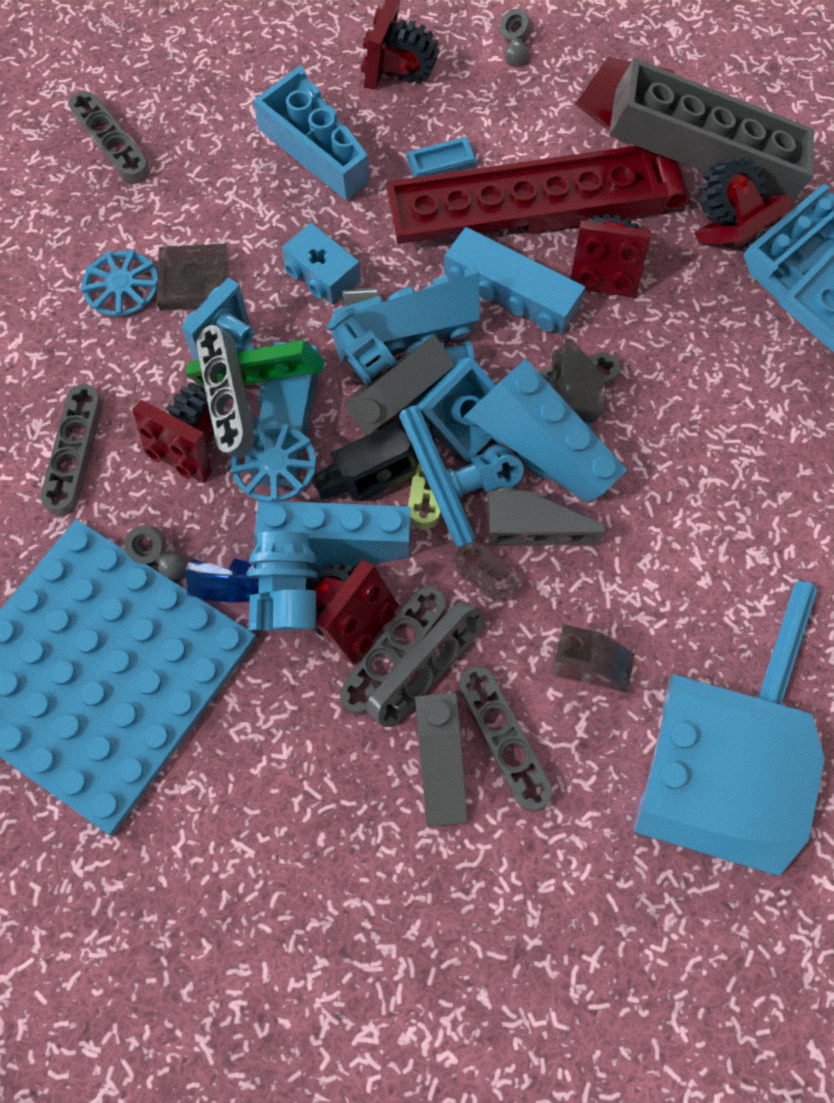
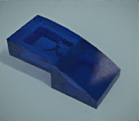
[186,558,259,603]

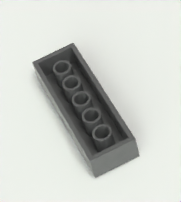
[609,58,814,202]

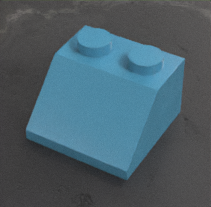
[407,358,496,462]

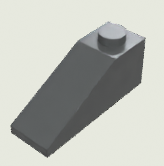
[344,335,455,435]
[487,487,605,546]
[415,693,468,827]

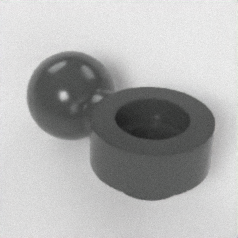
[500,8,533,67]
[125,524,188,582]

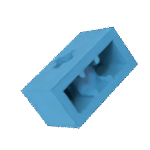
[282,223,361,305]

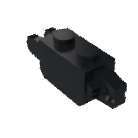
[312,419,436,501]

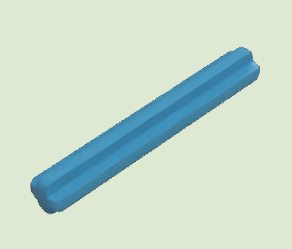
[399,405,475,547]
[758,581,817,705]

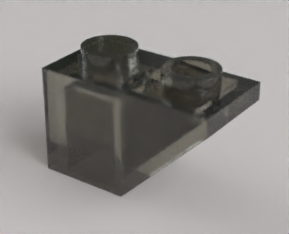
[551,338,606,423]
[550,624,635,693]

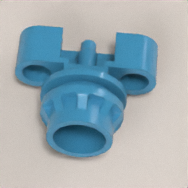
[247,531,317,631]

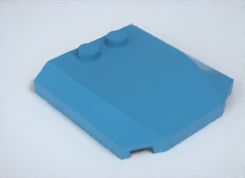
[743,184,834,346]
[633,674,825,876]

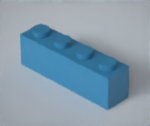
[444,227,585,335]
[245,341,318,488]

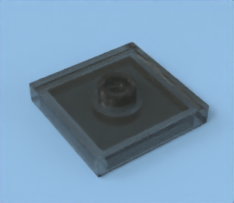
[157,243,228,310]

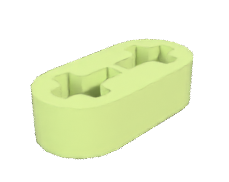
[408,464,442,529]

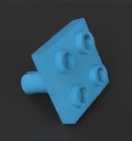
[181,277,258,361]

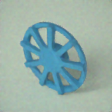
[81,249,159,316]
[231,424,316,502]

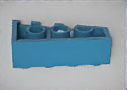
[253,65,369,201]
[329,266,480,363]
[462,359,627,502]
[255,500,411,587]

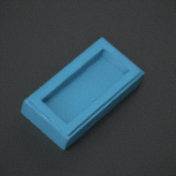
[406,136,477,178]

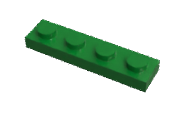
[185,340,325,388]

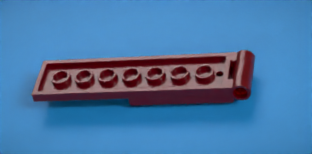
[386,146,690,244]

